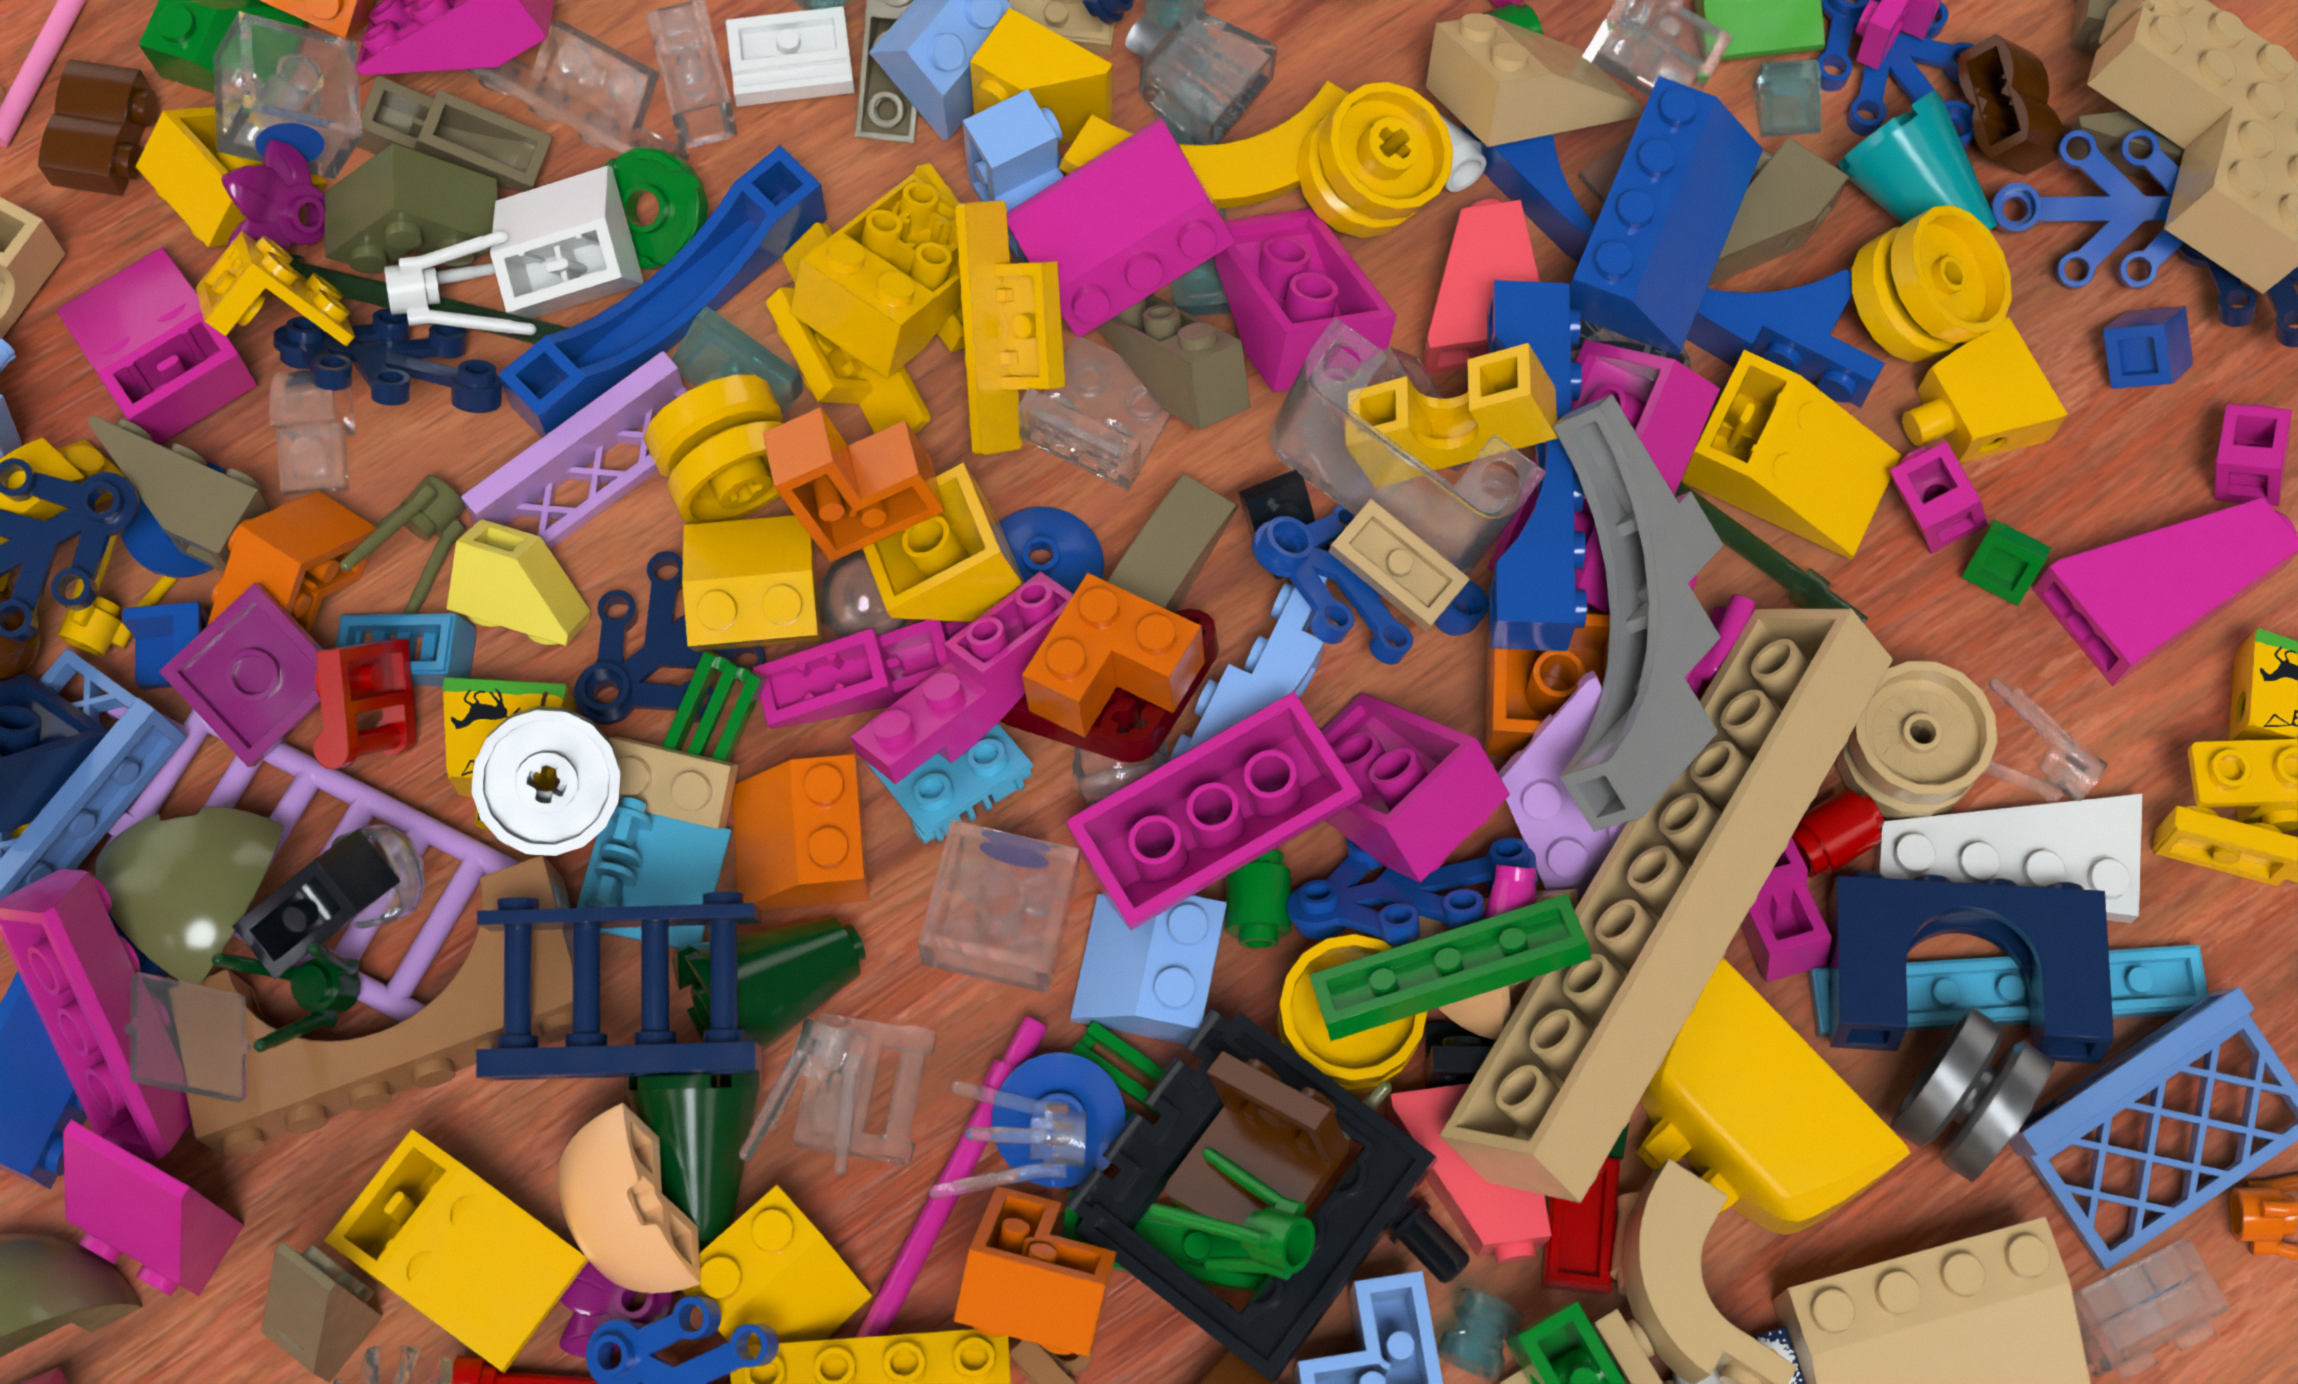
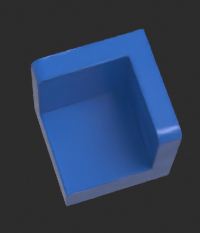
[2103,306,2193,389]
[122,602,210,690]

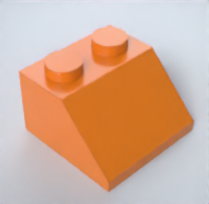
[732,754,870,911]

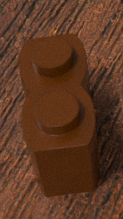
[1958,34,2064,175]
[38,59,157,196]

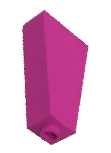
[2032,497,2298,686]

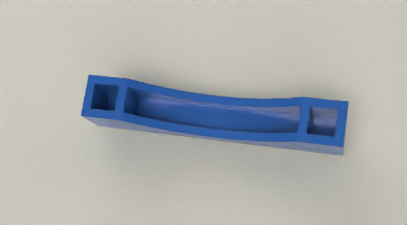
[498,145,827,438]
[1487,280,1587,651]

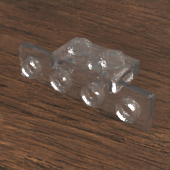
[465,20,690,161]

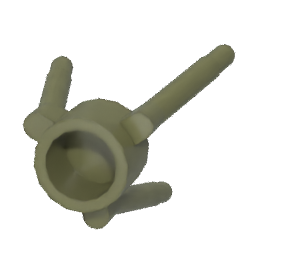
[339,475,466,614]

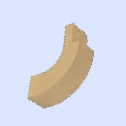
[1622,1159,1797,1384]

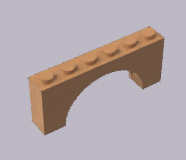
[165,855,601,1157]

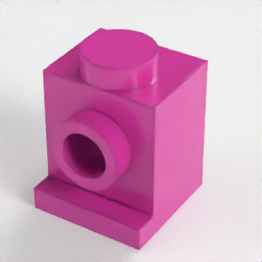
[2215,404,2292,506]
[1889,441,1988,554]

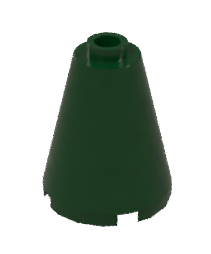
[672,917,866,1052]
[625,1073,761,1253]

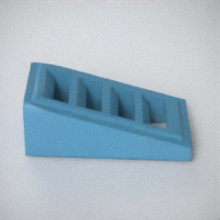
[336,613,476,687]

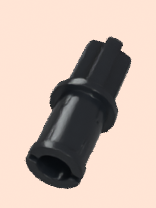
[1388,1195,1470,1283]

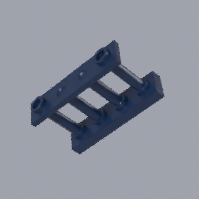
[476,892,763,1081]

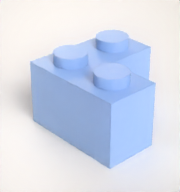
[963,89,1064,263]
[1293,1271,1443,1384]

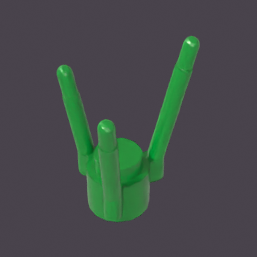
[1149,1147,1315,1280]

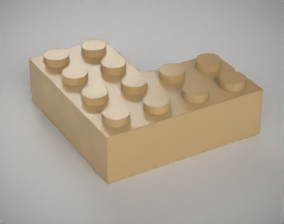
[2087,0,2298,294]

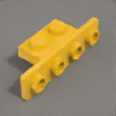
[955,200,1065,455]
[765,222,931,435]
[2188,739,2298,832]
[731,1329,1011,1384]

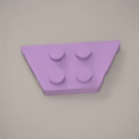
[1498,670,1627,897]

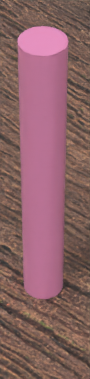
[0,0,86,147]

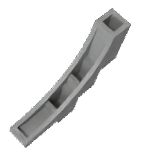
[1553,394,1724,832]

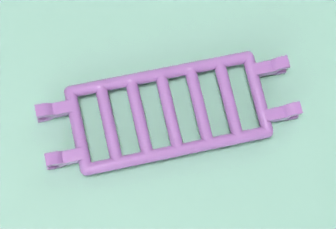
[100,707,542,1046]

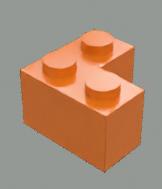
[763,407,945,563]
[207,490,378,635]
[1022,573,1205,738]
[954,1185,1117,1357]

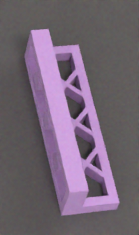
[461,351,687,550]

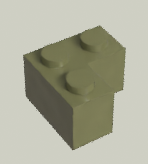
[324,143,497,274]

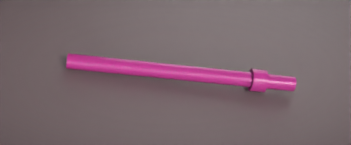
[855,1016,1048,1338]

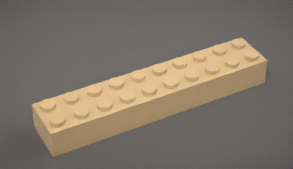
[1440,609,1893,1203]

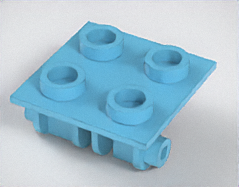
[865,723,1034,845]
[576,797,732,949]

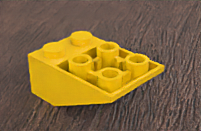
[790,174,1010,379]
[1681,350,1901,560]
[324,1129,589,1373]

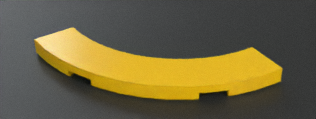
[1059,80,1349,209]

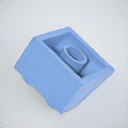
[869,0,1016,140]
[1070,894,1227,1045]

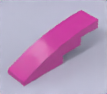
[752,620,972,729]

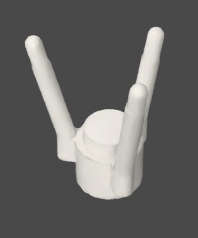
[384,230,536,335]

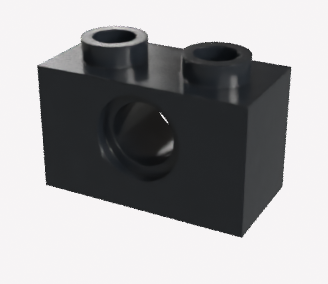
[232,829,401,979]

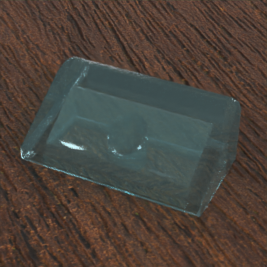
[672,306,804,415]

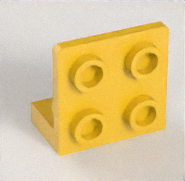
[195,231,355,346]

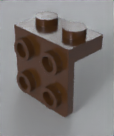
[1166,1051,1350,1225]

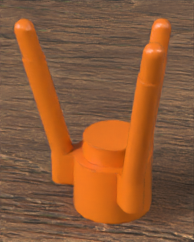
[2229,1174,2298,1261]

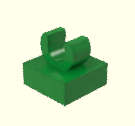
[1962,519,2051,606]

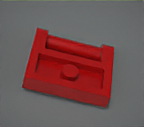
[314,638,417,769]

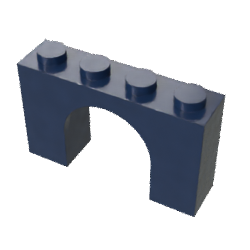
[1827,871,2114,1064]

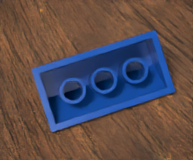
[1570,76,1763,356]
[0,913,169,1190]

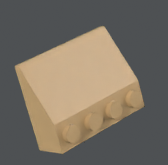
[1772,1217,2091,1384]

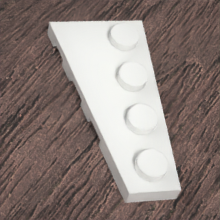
[1874,794,2142,923]

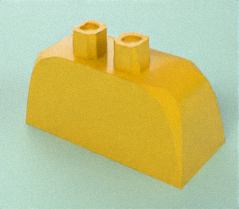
[1637,957,1911,1235]

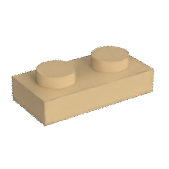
[1328,499,1470,632]
[609,736,739,829]

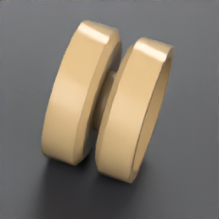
[1837,661,1997,820]

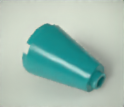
[1836,90,1997,230]

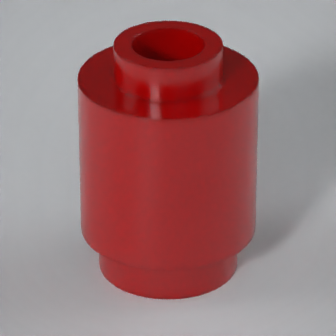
[1791,788,1884,878]

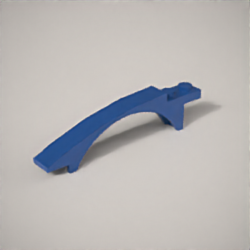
[1463,125,1885,408]

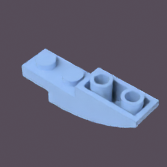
[1169,575,1328,762]

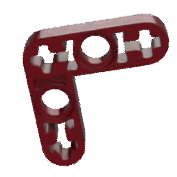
[1000,609,1219,763]

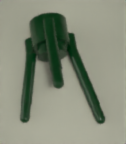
[212,942,361,1052]

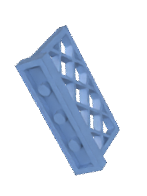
[0,648,187,899]
[2009,987,2298,1270]

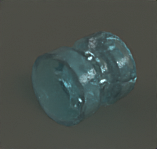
[1437,1288,1524,1381]

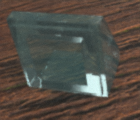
[1753,59,1821,137]

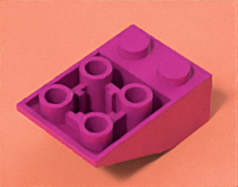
[355,0,555,75]
[56,247,257,445]

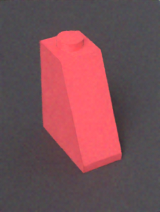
[1422,199,1540,374]
[1385,1083,1552,1264]

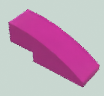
[1741,837,1832,983]

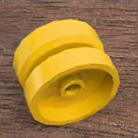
[1297,82,1453,238]
[1852,205,2012,363]
[643,375,783,524]
[1276,934,1428,1095]

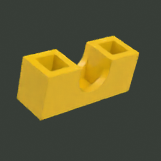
[1348,343,1558,485]

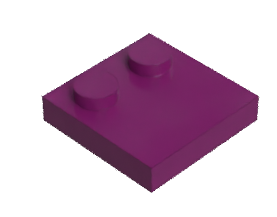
[159,583,323,767]

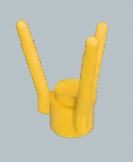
[56,510,178,657]

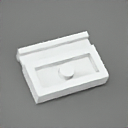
[726,6,855,107]

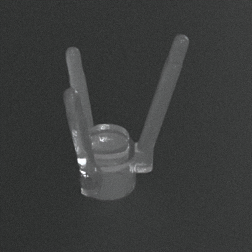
[1984,678,2108,803]
[739,1018,864,1176]
[929,1080,1086,1199]

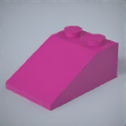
[1213,208,1397,392]
[1321,693,1510,883]
[63,1120,244,1297]

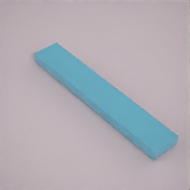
[1808,945,2208,1037]

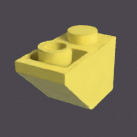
[447,519,591,646]

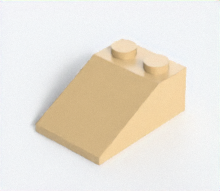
[1426,13,1642,147]

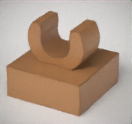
[1009,1340,1093,1384]

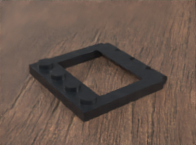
[1065,1009,1438,1384]

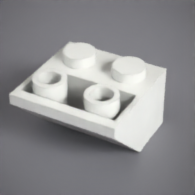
[490,165,644,319]

